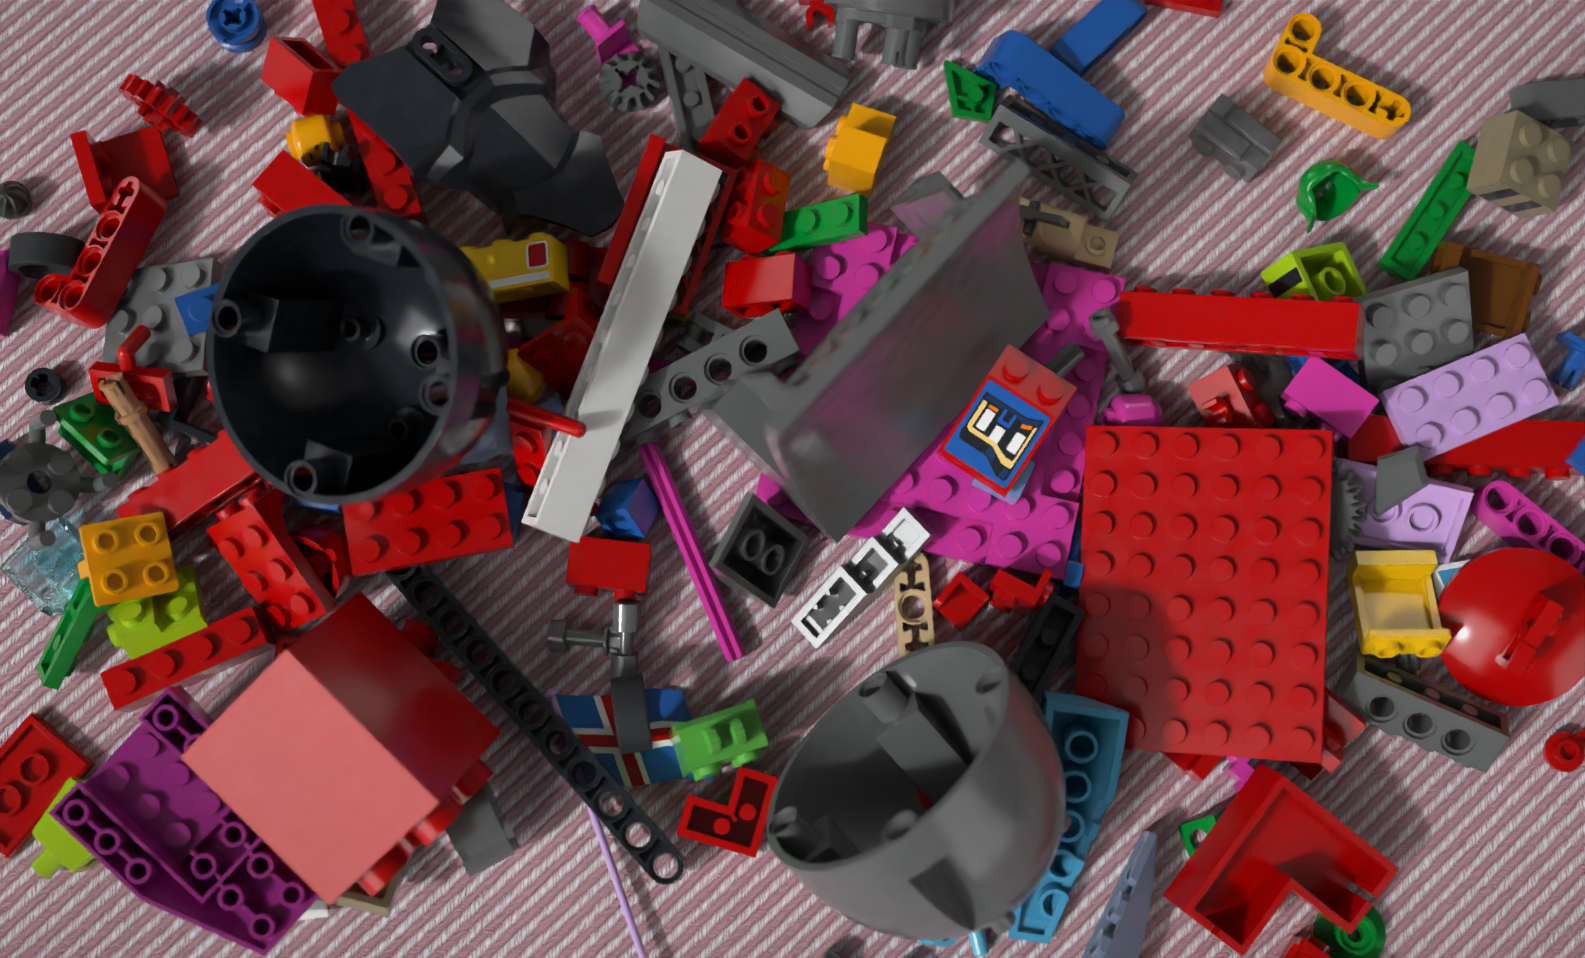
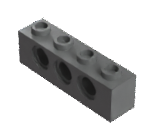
[1335,651,1510,773]

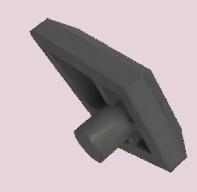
[1373,446,1429,517]

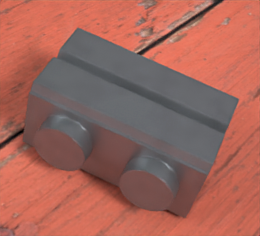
[1188,93,1283,183]

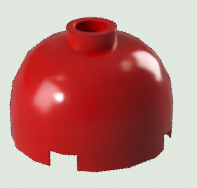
[289,525,354,600]

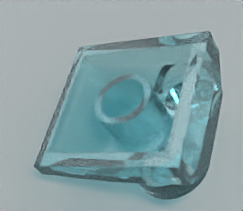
[0,515,85,617]

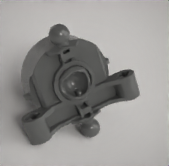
[824,0,956,70]

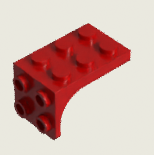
[206,481,338,634]

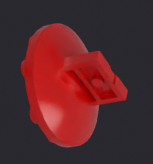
[1437,546,1585,707]

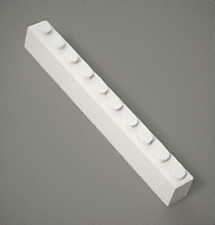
[521,150,722,543]

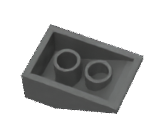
[708,491,811,609]

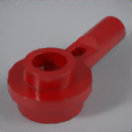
[1543,727,1585,772]

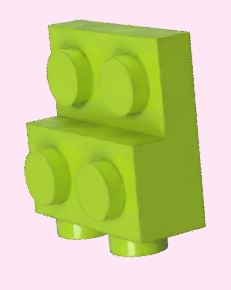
[106,565,208,660]

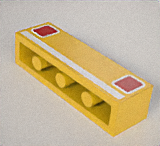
[460,233,569,304]

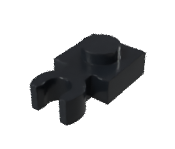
[319,142,367,195]

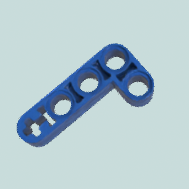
[973,30,1125,150]

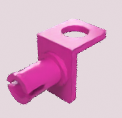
[577,4,644,89]

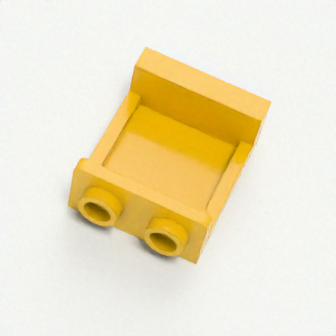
[1346,550,1452,658]

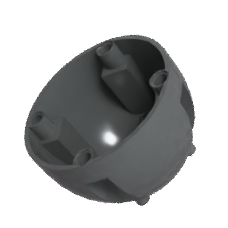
[767,641,1071,940]

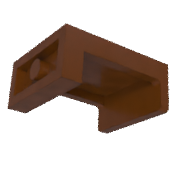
[1429,241,1542,339]

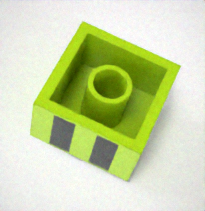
[1260,241,1368,301]

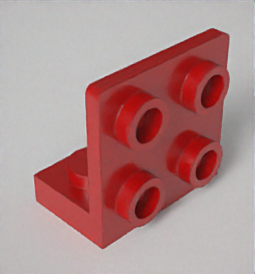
[70,125,180,215]
[517,286,604,400]

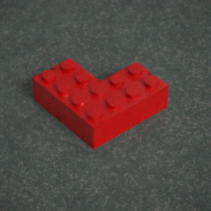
[1162,763,1399,957]

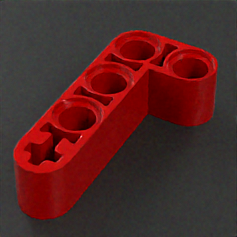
[34,176,167,329]

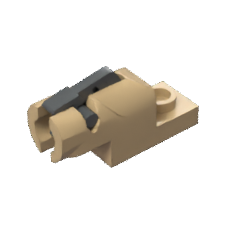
[1020,197,1119,273]

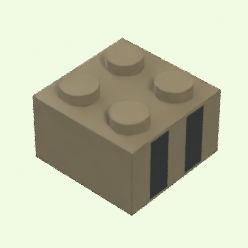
[1466,110,1573,219]

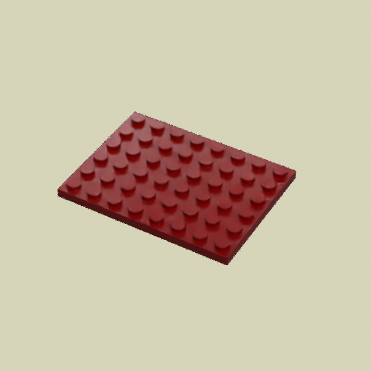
[1075,425,1334,763]

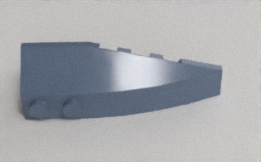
[1081,831,1157,958]

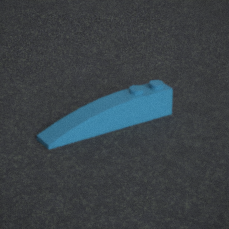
[1008,690,1129,944]

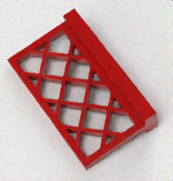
[596,133,739,317]

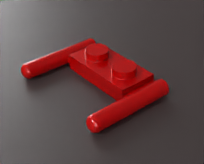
[506,398,598,517]

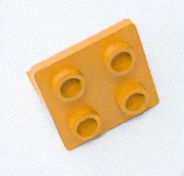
[77,512,179,607]

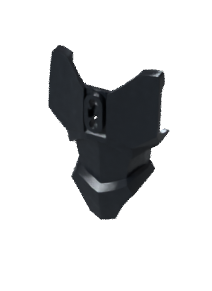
[331,0,625,238]

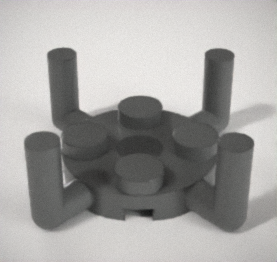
[0,409,118,551]

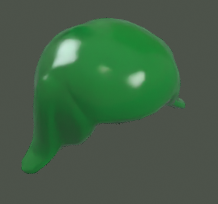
[1296,159,1379,233]

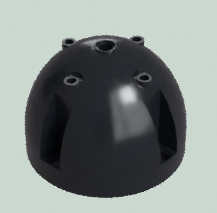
[206,204,510,505]

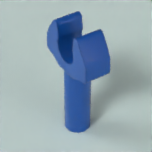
[1058,521,1084,596]

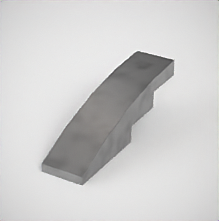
[791,506,936,649]

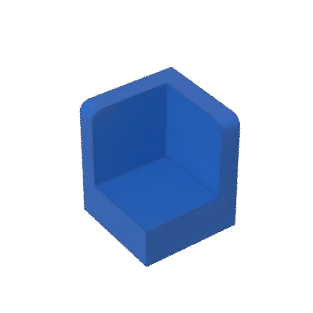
[595,477,661,541]

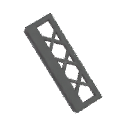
[979,94,1139,222]

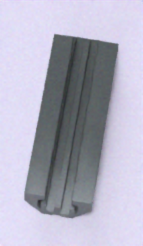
[636,0,850,131]

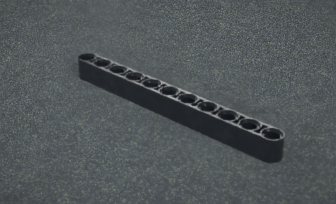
[384,564,687,885]

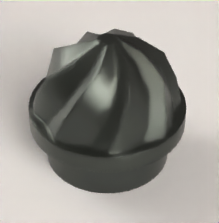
[0,181,32,219]

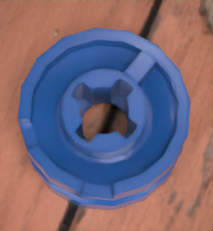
[206,0,267,54]

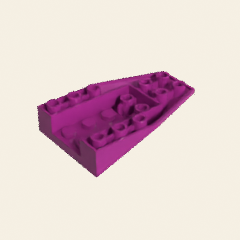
[49,685,320,956]

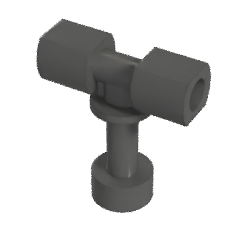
[547,599,641,679]

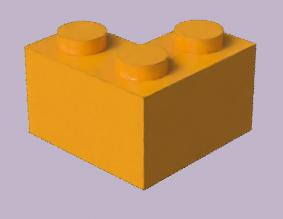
[823,103,896,199]

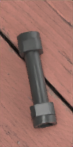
[1088,308,1146,394]

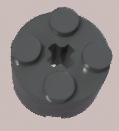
[445,781,520,878]

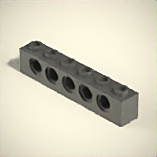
[609,308,805,464]

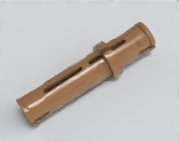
[98,372,180,475]

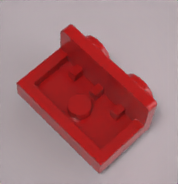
[985,567,1055,617]

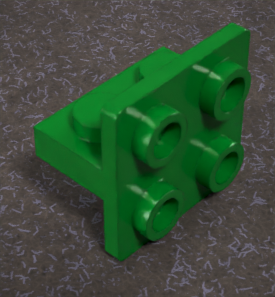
[52,392,141,482]

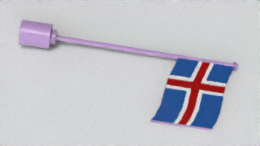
[545,688,715,958]

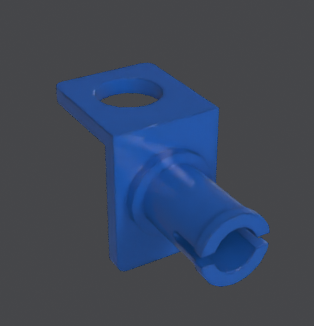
[1551,331,1585,391]

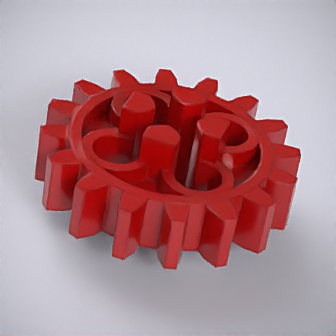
[118,73,203,139]

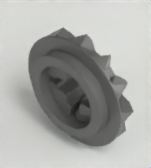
[599,50,660,112]

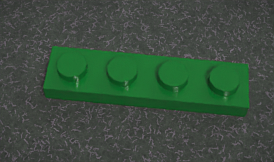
[1375,140,1475,283]

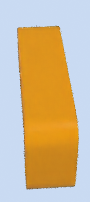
[1263,12,1411,140]

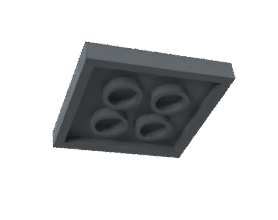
[102,258,222,379]
[1354,266,1474,410]

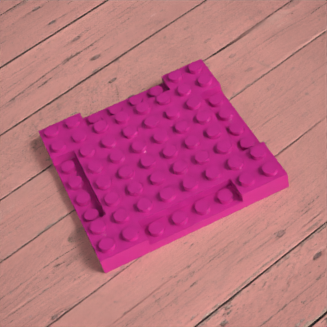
[756,221,1125,584]

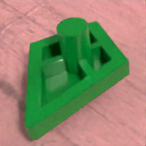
[943,60,996,124]

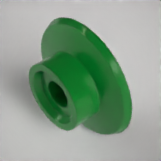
[1313,906,1386,958]

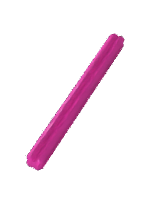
[639,442,746,662]

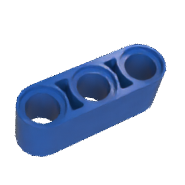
[1048,0,1149,78]

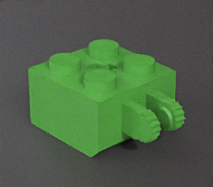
[669,699,769,782]

